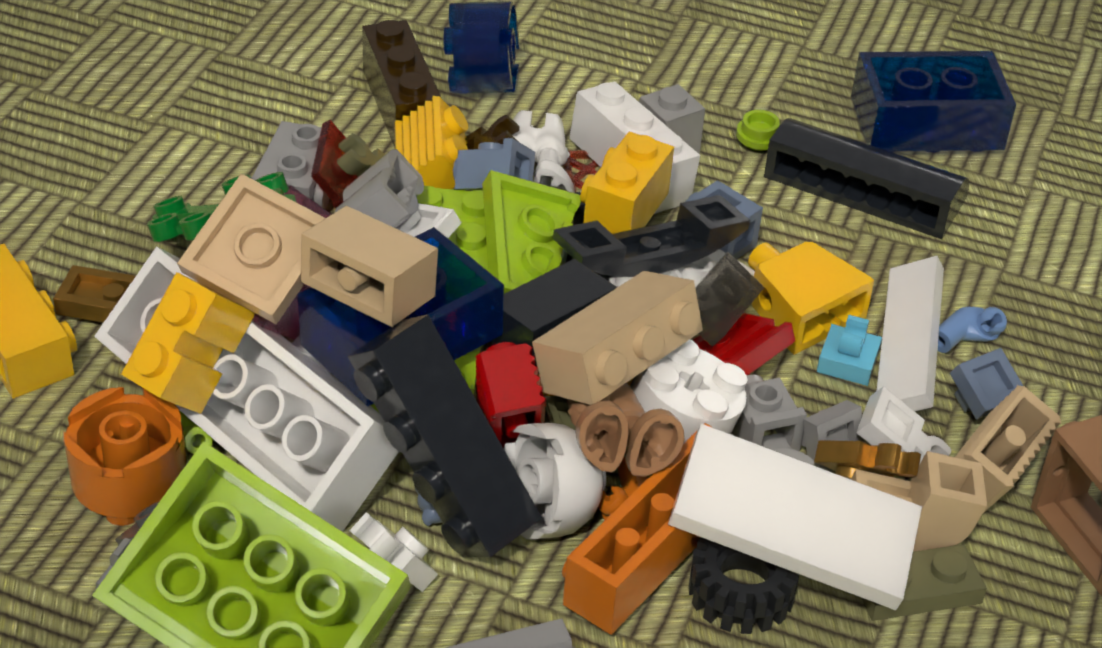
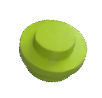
[736,110,780,152]

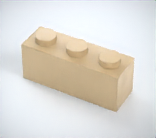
[532,271,703,405]

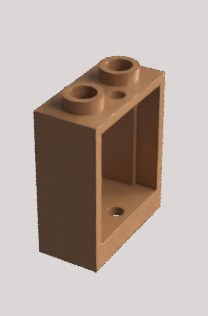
[1030,415,1102,596]

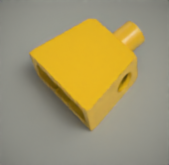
[748,242,874,355]

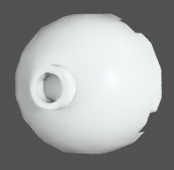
[504,423,606,539]

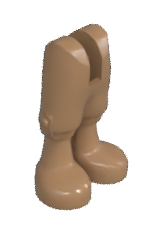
[566,383,685,477]

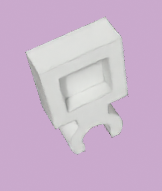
[856,386,951,463]
[349,512,438,592]

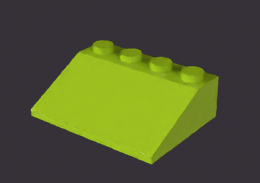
[92,441,411,648]

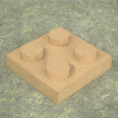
[177,174,326,324]

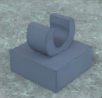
[950,348,1023,420]

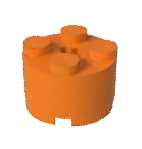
[64,387,187,526]

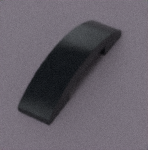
[553,195,751,277]

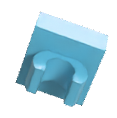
[817,315,882,386]

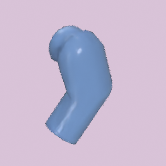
[937,307,1007,353]

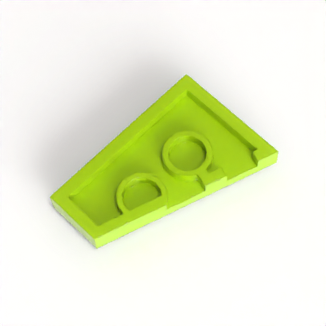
[482,170,581,300]

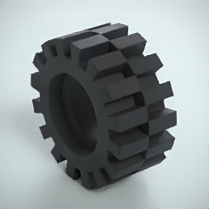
[688,537,800,634]

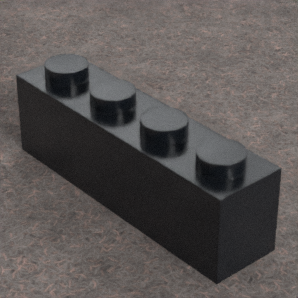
[347,315,542,557]

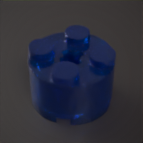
[443,1,519,94]

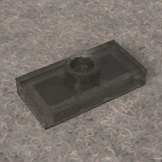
[695,252,765,347]

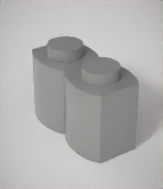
[335,149,424,228]

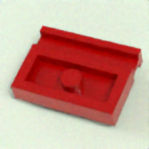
[692,311,795,376]

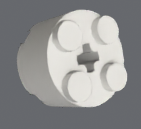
[630,339,748,444]

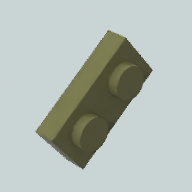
[862,544,987,621]

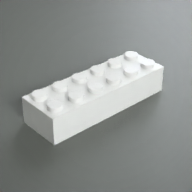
[94,247,399,532]

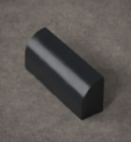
[764,118,969,239]

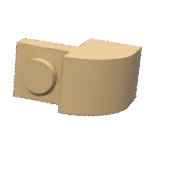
[851,451,987,552]

